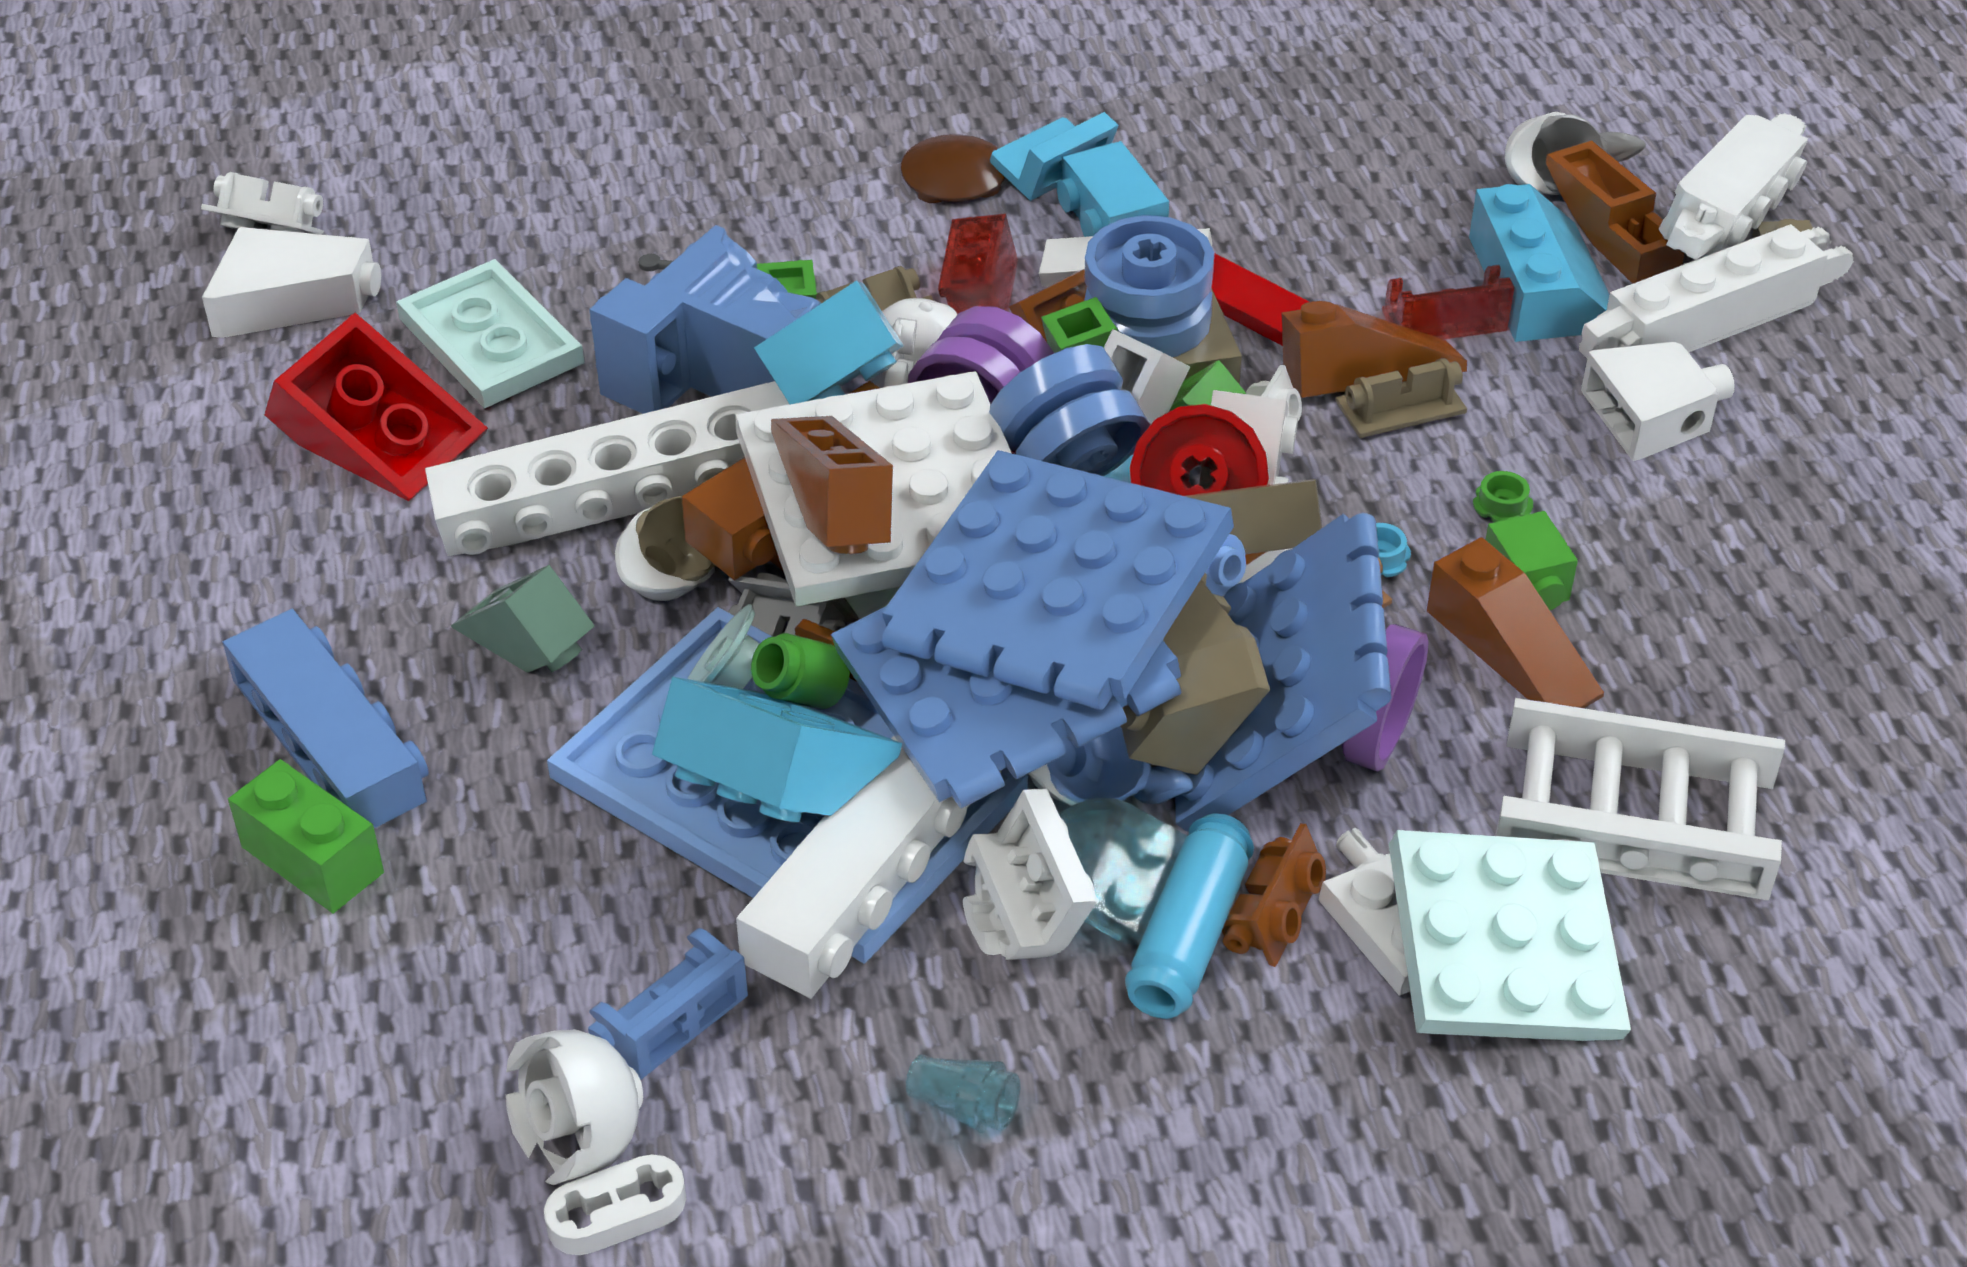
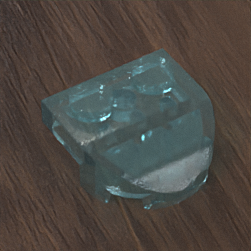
[1059,798,1187,947]

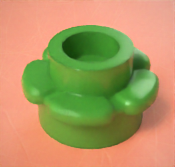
[1473,471,1533,522]

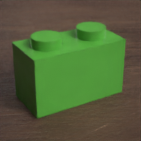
[228,759,384,914]

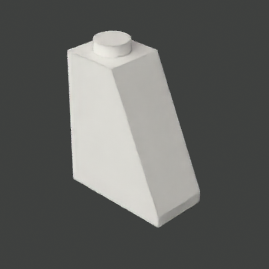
[202,227,381,338]

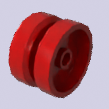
[1130,404,1270,496]

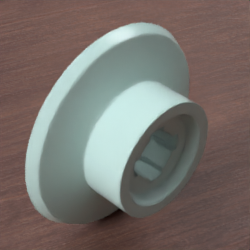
[687,604,760,689]

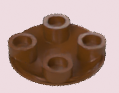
[901,134,1005,203]

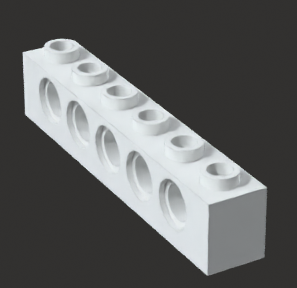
[425,381,789,556]

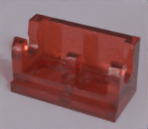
[938,213,1018,314]
[1382,265,1515,339]

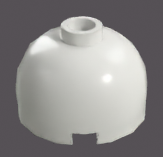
[506,1029,643,1185]

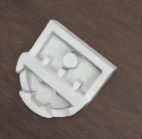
[963,789,1098,960]

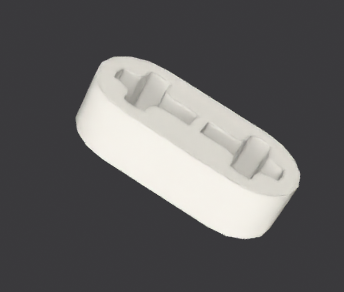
[544,1154,686,1255]

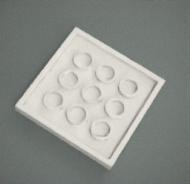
[735,371,1011,607]

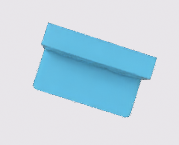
[990,112,1119,201]

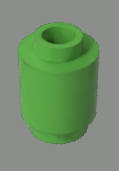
[751,633,850,709]

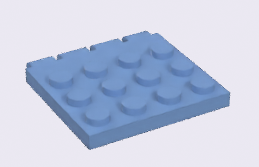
[882,450,1234,710]
[1175,513,1392,832]
[831,606,1181,809]

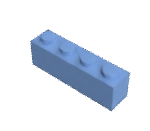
[222,608,429,828]

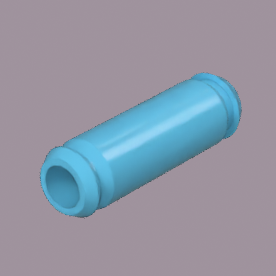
[1125,813,1254,1019]

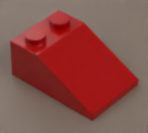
[264,312,488,501]

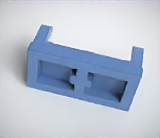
[588,928,748,1079]

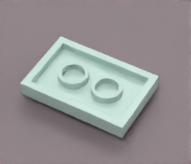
[396,259,585,409]

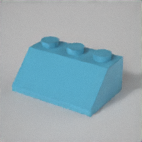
[1469,184,1610,342]
[652,676,903,822]

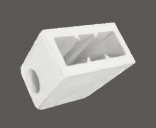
[1581,342,1734,461]

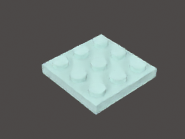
[1389,830,1631,1041]

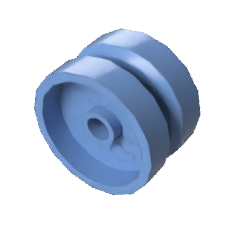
[1084,215,1214,357]
[989,344,1150,476]

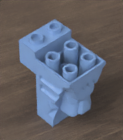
[589,225,821,414]

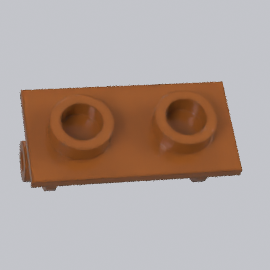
[1222,823,1326,967]

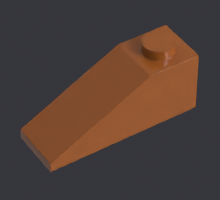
[1282,301,1467,398]
[771,416,893,554]
[1427,537,1604,708]

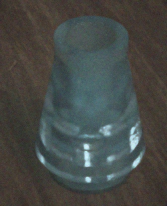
[906,1054,1021,1133]

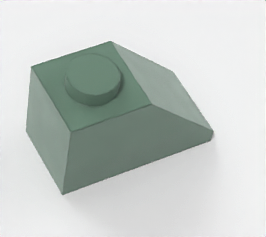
[451,565,595,673]

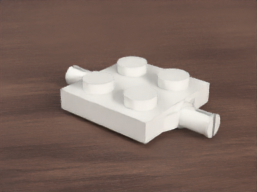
[1318,828,1410,996]

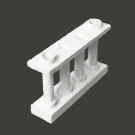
[1495,698,1785,900]

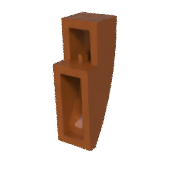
[1546,140,1684,284]

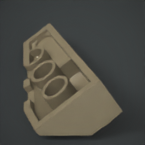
[1121,573,1270,775]

